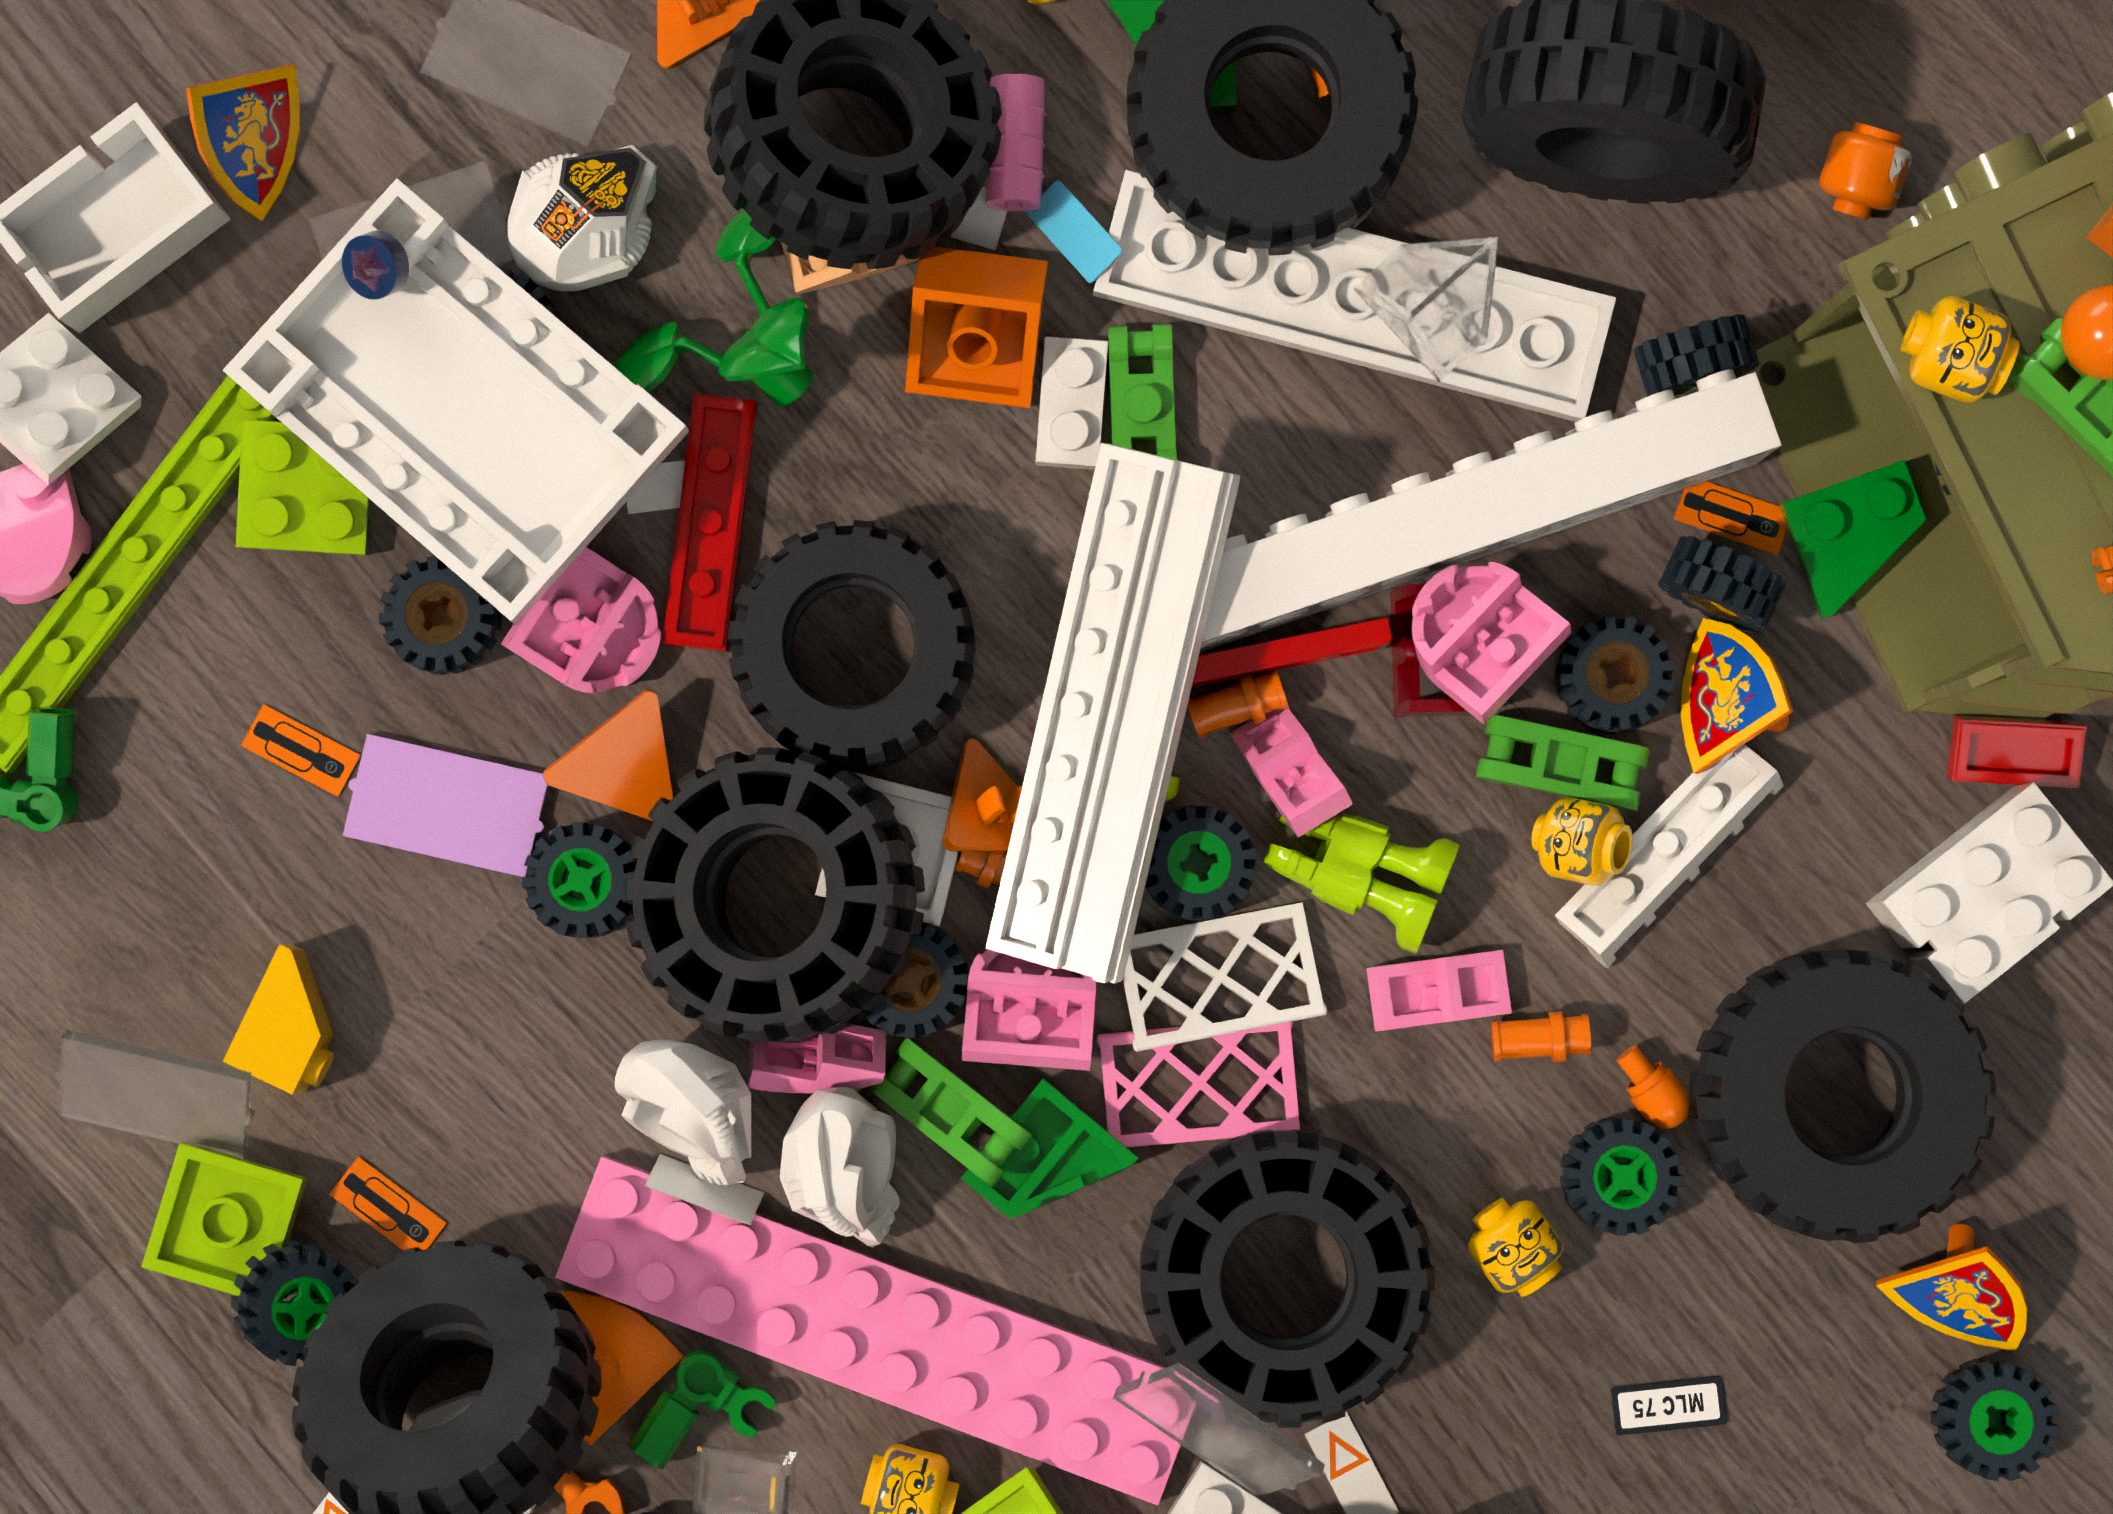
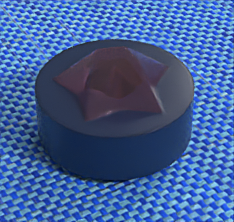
[342,231,409,300]

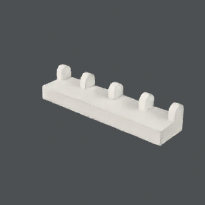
[1555,744,1784,968]

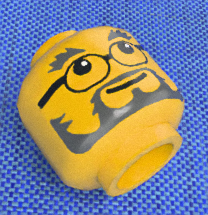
[1900,296,2020,404]
[1531,797,1633,886]
[1468,1197,1564,1297]
[861,1444,960,1514]

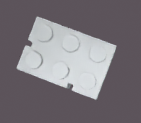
[0,102,231,333]
[1865,782,2113,1004]

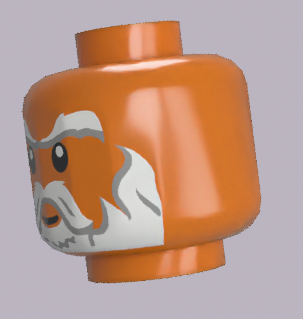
[1819,122,1912,220]

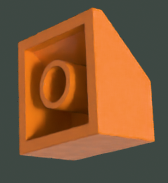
[905,247,1048,408]

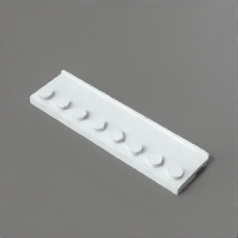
[986,443,1240,984]

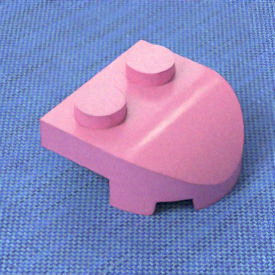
[0,464,92,604]
[501,547,661,694]
[1412,562,1571,724]
[962,949,1096,1071]

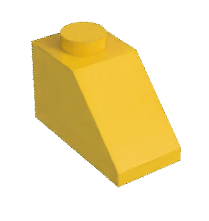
[223,944,334,1095]

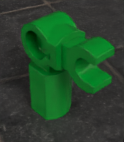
[0,707,79,832]
[627,1349,776,1469]

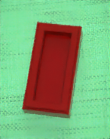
[1947,714,2087,788]

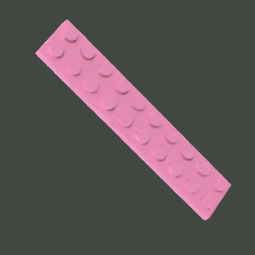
[555,1155,1198,1505]

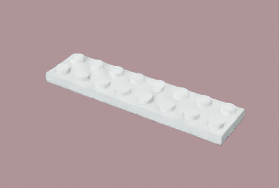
[1093,170,1616,422]

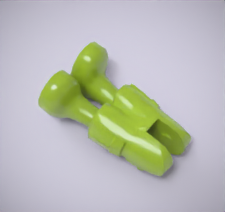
[1263,814,1461,954]

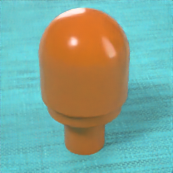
[1616,1045,1691,1129]

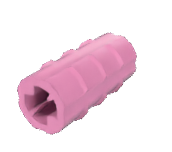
[986,74,1047,211]

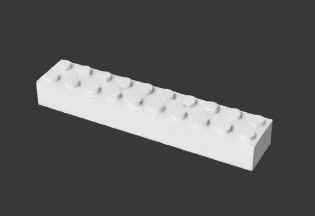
[1200,369,1782,653]

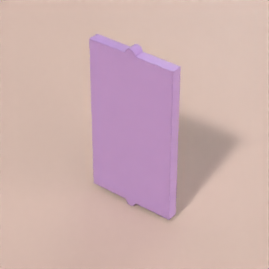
[342,734,549,877]

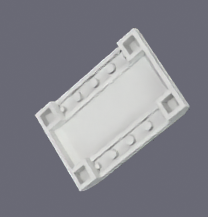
[223,178,689,625]

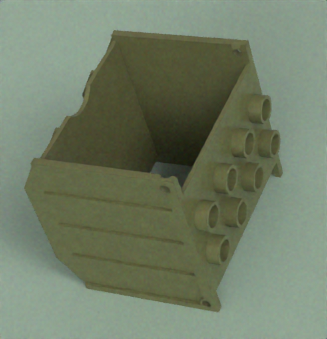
[1737,92,2113,719]

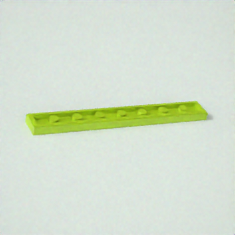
[0,376,279,774]

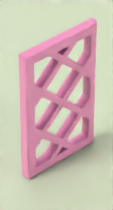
[1096,1021,1300,1147]

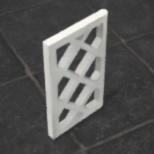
[1123,902,1327,1052]

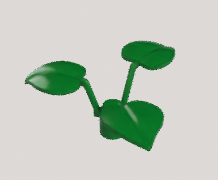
[613,209,813,407]

